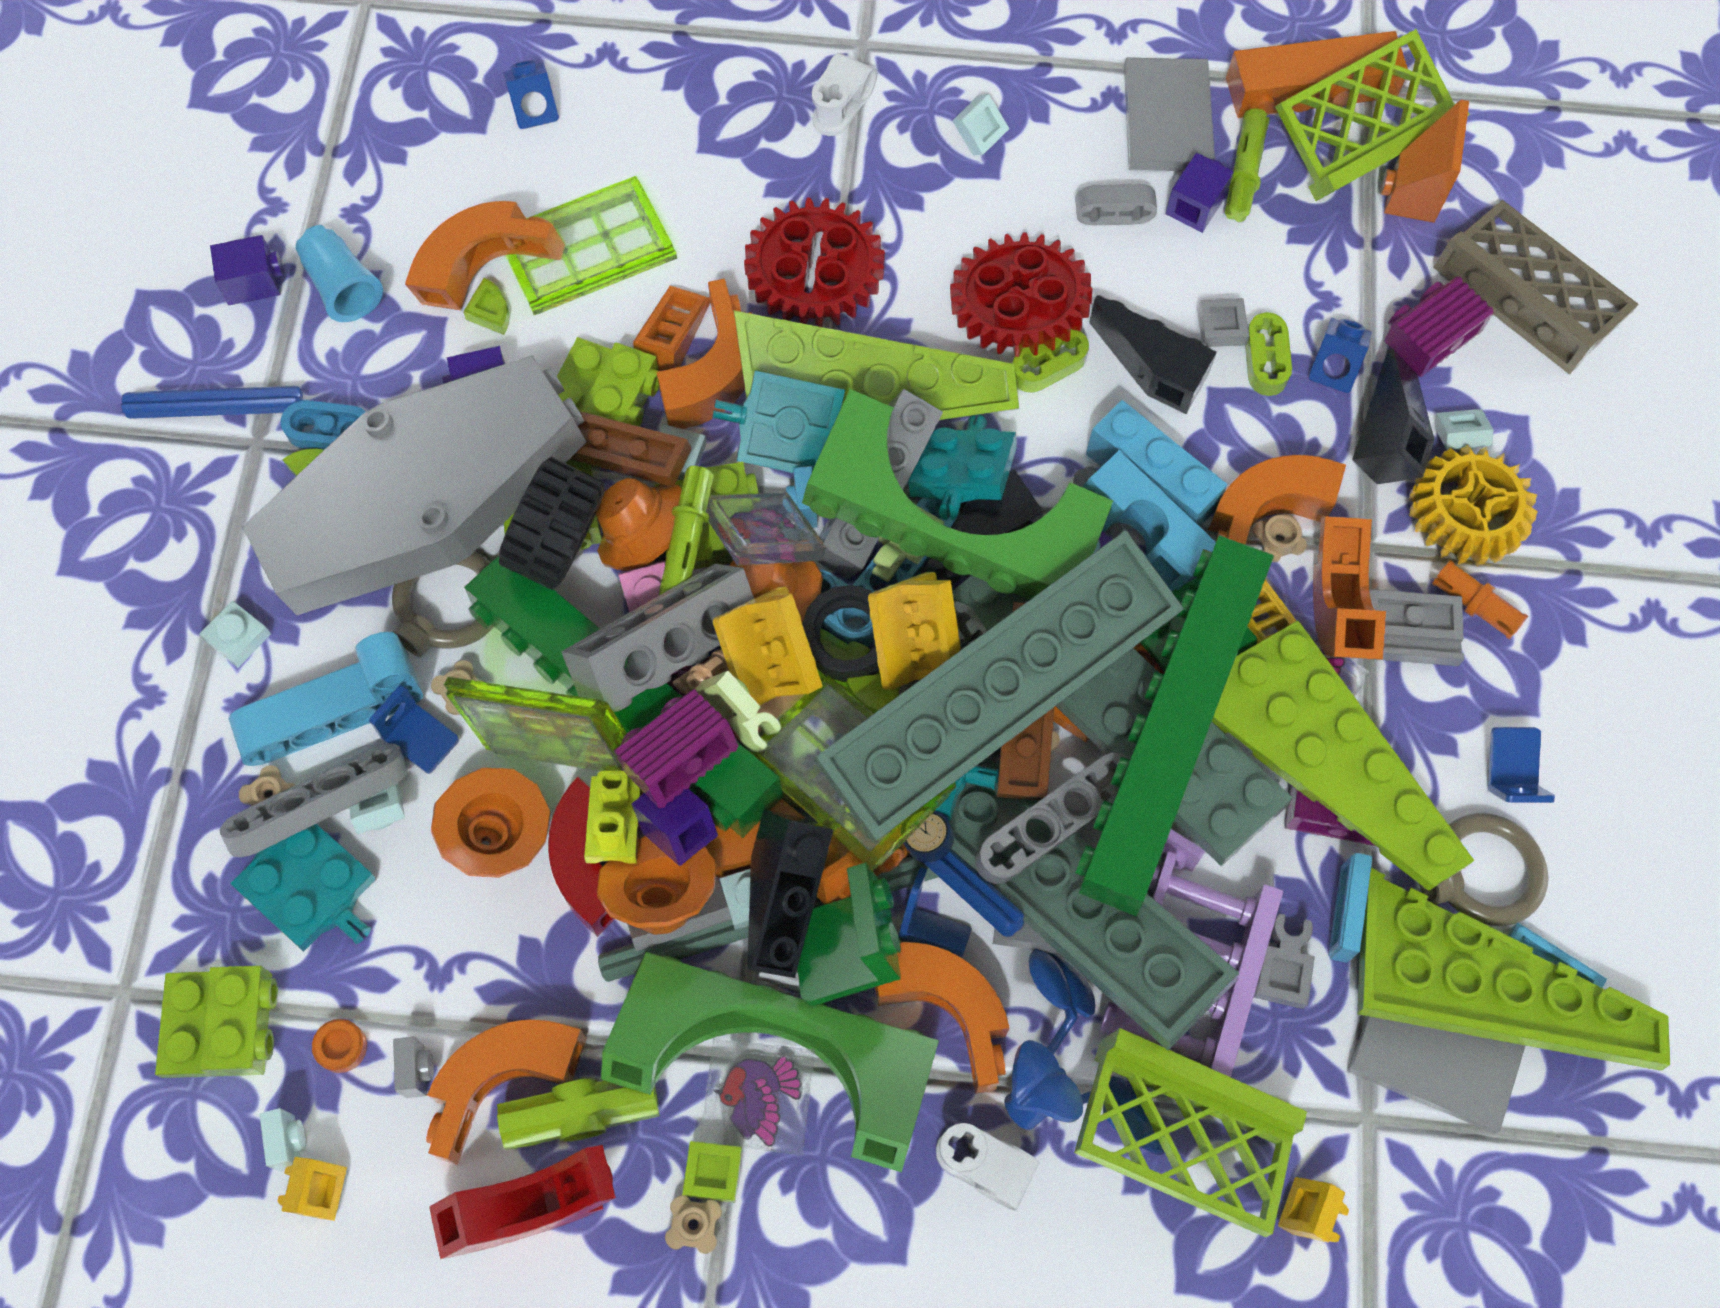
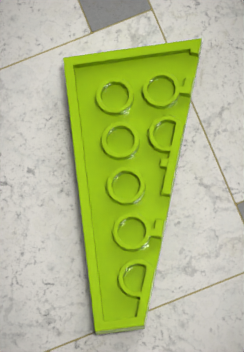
[733,310,1019,420]
[1212,620,1475,891]
[1357,868,1671,1071]

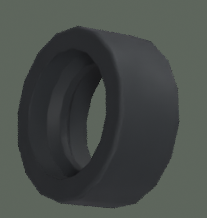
[802,585,879,682]

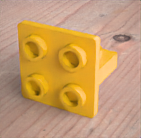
[868,572,961,690]
[713,586,823,706]

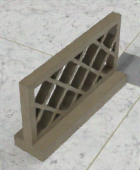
[1433,200,1639,375]

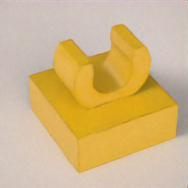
[277,1157,347,1221]
[1278,1177,1349,1243]

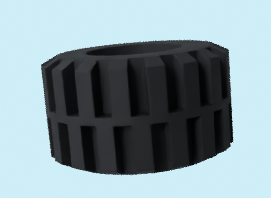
[499,456,605,590]

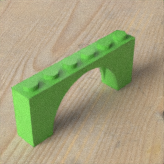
[802,389,1113,600]
[601,952,939,1173]

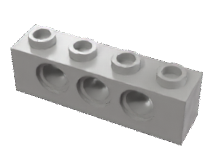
[811,389,943,580]
[561,564,754,712]

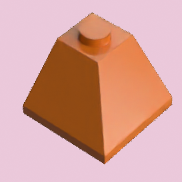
[1380,100,1469,223]

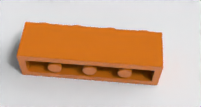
[1226,31,1408,118]

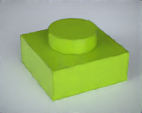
[682,1141,743,1203]

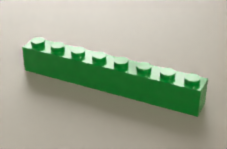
[1075,535,1274,917]
[464,556,784,838]

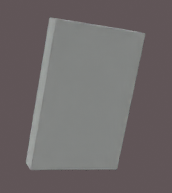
[1124,58,1215,171]
[1348,1016,1525,1134]

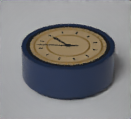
[902,809,954,863]

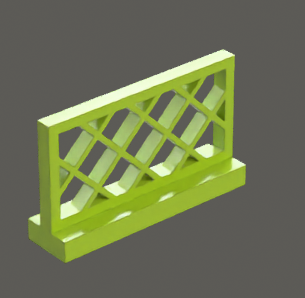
[1275,29,1470,201]
[1074,1028,1307,1237]

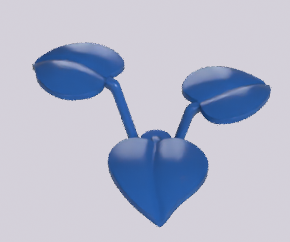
[1004,948,1165,1155]

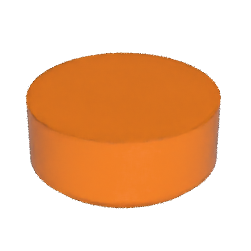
[312,1019,367,1073]

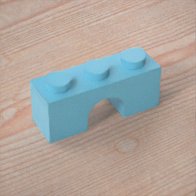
[1086,400,1228,526]
[1082,450,1216,591]

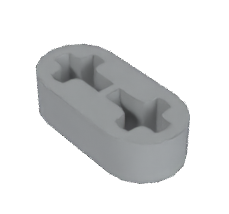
[1075,184,1157,226]

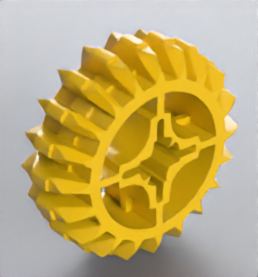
[1409,445,1538,567]

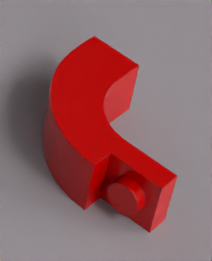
[548,762,624,937]
[429,1145,616,1260]

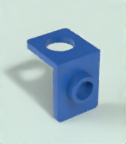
[503,60,559,129]
[1309,318,1372,393]
[369,685,459,774]
[1488,727,1555,803]
[898,867,972,957]

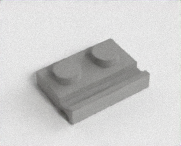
[1369,589,1464,666]

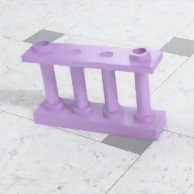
[1099,851,1283,1077]

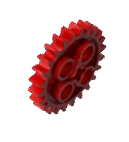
[744,197,885,327]
[950,232,1093,357]

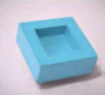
[786,466,817,529]

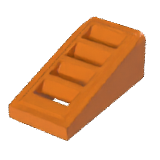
[633,285,710,371]

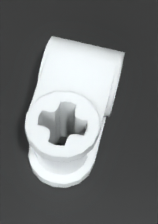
[812,53,878,136]
[935,1123,1040,1211]

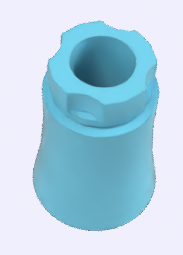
[295,225,383,322]

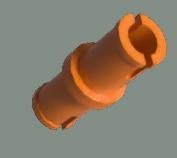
[1432,560,1529,640]

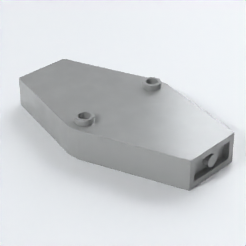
[242,355,586,615]

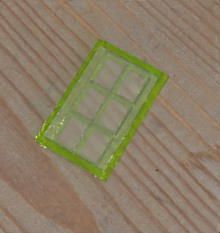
[504,176,678,316]
[749,675,956,871]
[444,677,627,771]

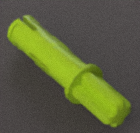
[1225,108,1270,223]
[658,466,714,596]

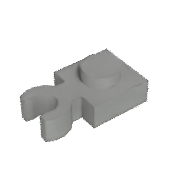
[1253,914,1315,1009]

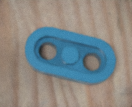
[281,400,366,450]

